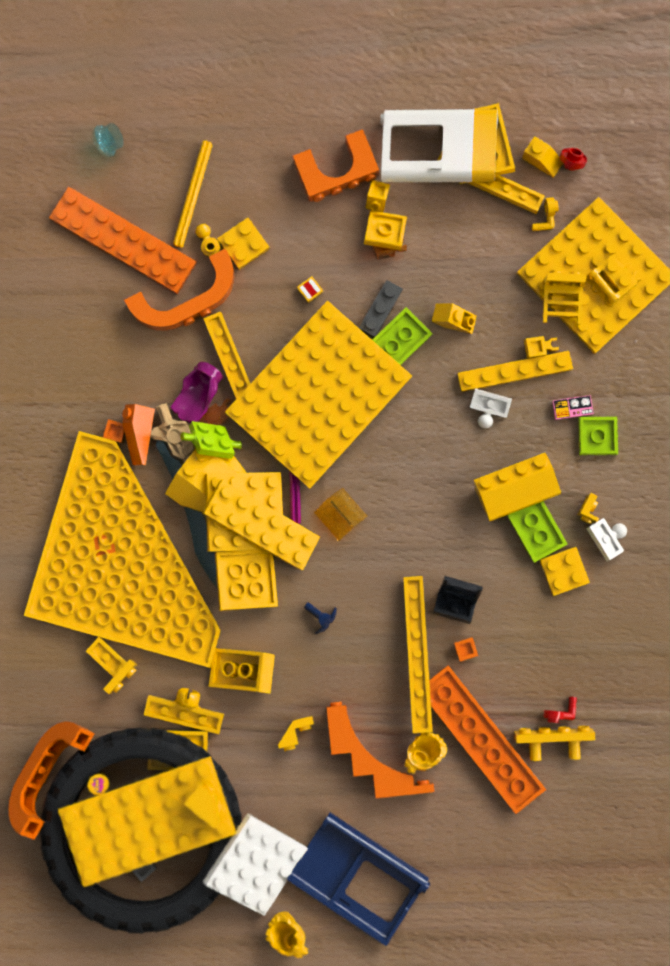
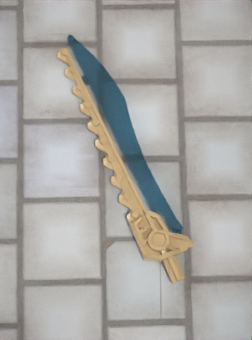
[150,403,226,589]

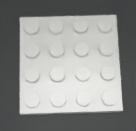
[203,813,308,916]

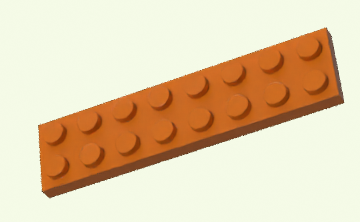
[49,187,197,294]
[429,665,546,814]

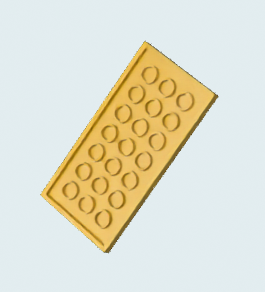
[58,756,236,887]

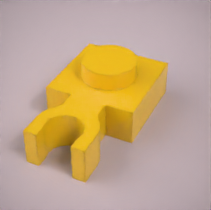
[524,336,559,358]

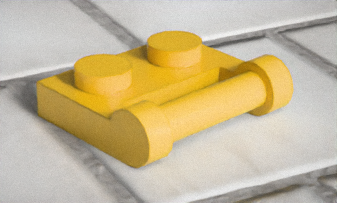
[587,254,638,304]

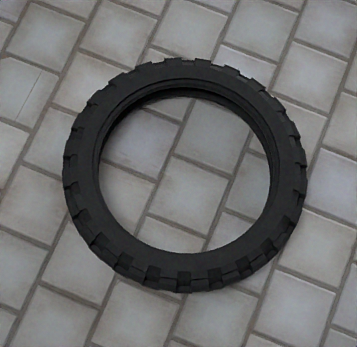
[39,727,242,934]

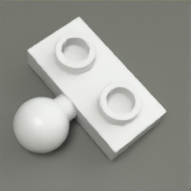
[470,388,512,429]
[586,518,627,561]

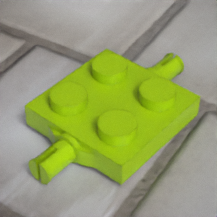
[180,421,242,459]

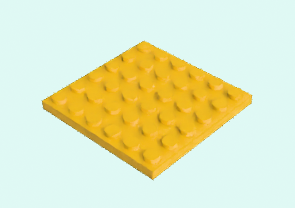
[517,197,670,354]

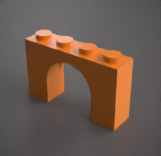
[293,129,379,202]

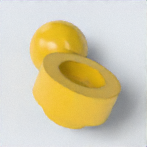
[196,224,220,257]

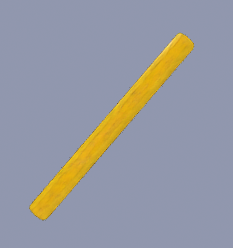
[173,141,212,248]

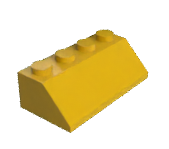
[474,452,561,522]

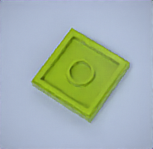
[578,417,618,456]

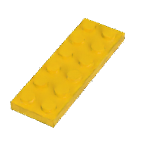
[202,480,320,571]

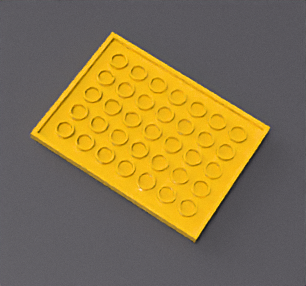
[225,300,412,489]

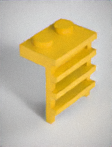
[543,270,586,325]

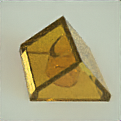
[314,488,368,541]

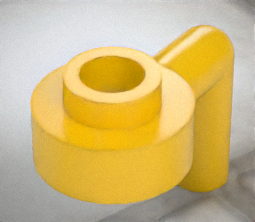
[532,197,559,231]

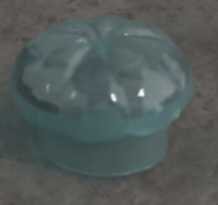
[92,123,124,157]

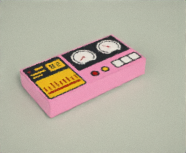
[552,395,594,420]

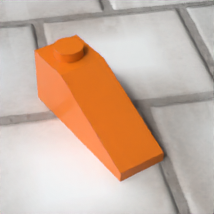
[122,404,155,465]

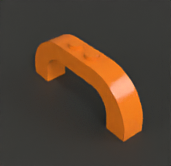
[124,248,234,331]
[8,721,94,840]

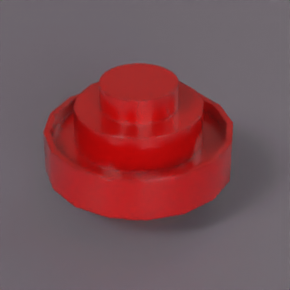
[559,148,588,171]

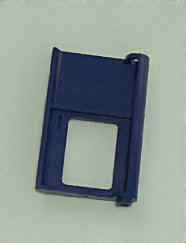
[287,812,430,946]

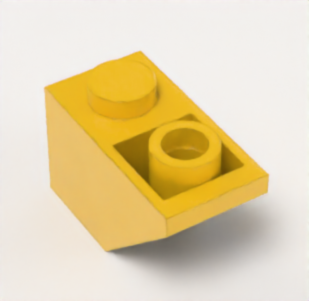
[432,303,477,334]

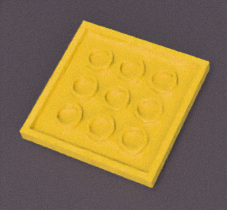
[205,472,283,552]

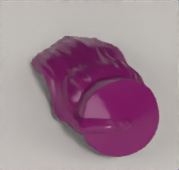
[170,362,223,423]

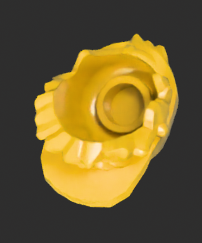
[404,733,447,774]
[265,911,308,958]

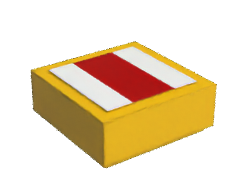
[297,276,323,303]

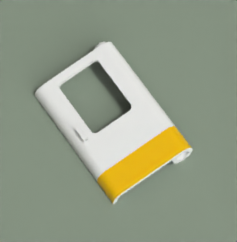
[381,109,498,182]

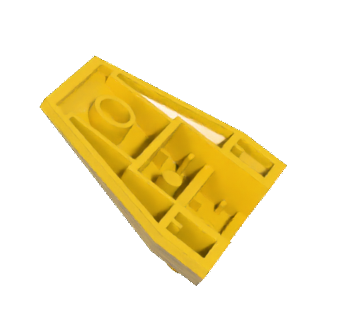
[165,449,246,512]

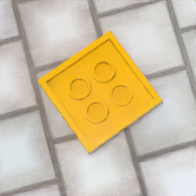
[215,550,278,611]

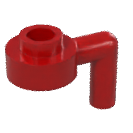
[544,696,577,723]

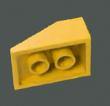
[209,648,275,694]

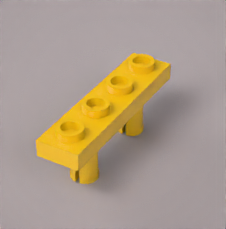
[514,726,595,761]

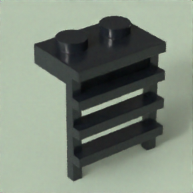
[433,576,483,624]

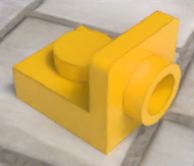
[366,180,390,212]
[577,493,599,524]

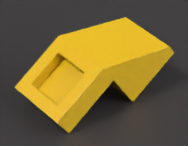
[278,716,314,751]

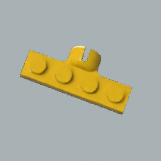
[144,688,224,734]

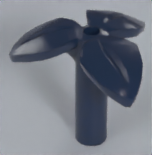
[304,602,337,634]

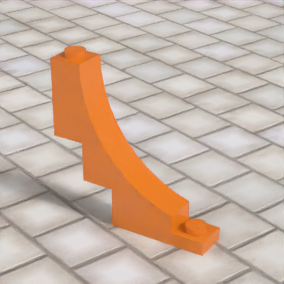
[327,701,435,798]

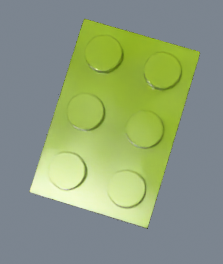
[372,307,433,365]
[507,501,568,563]

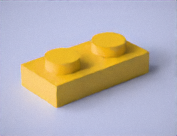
[86,637,127,677]
[103,659,138,694]

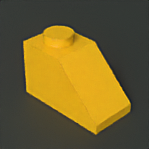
[522,136,563,178]
[184,782,220,830]

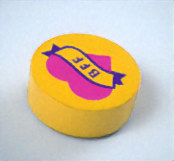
[88,774,109,795]

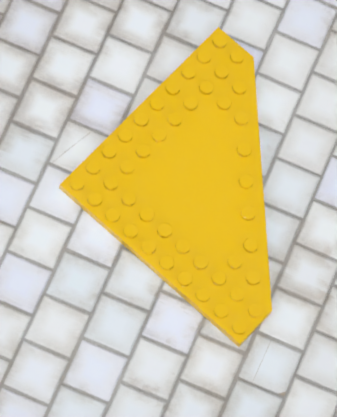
[24,431,221,668]

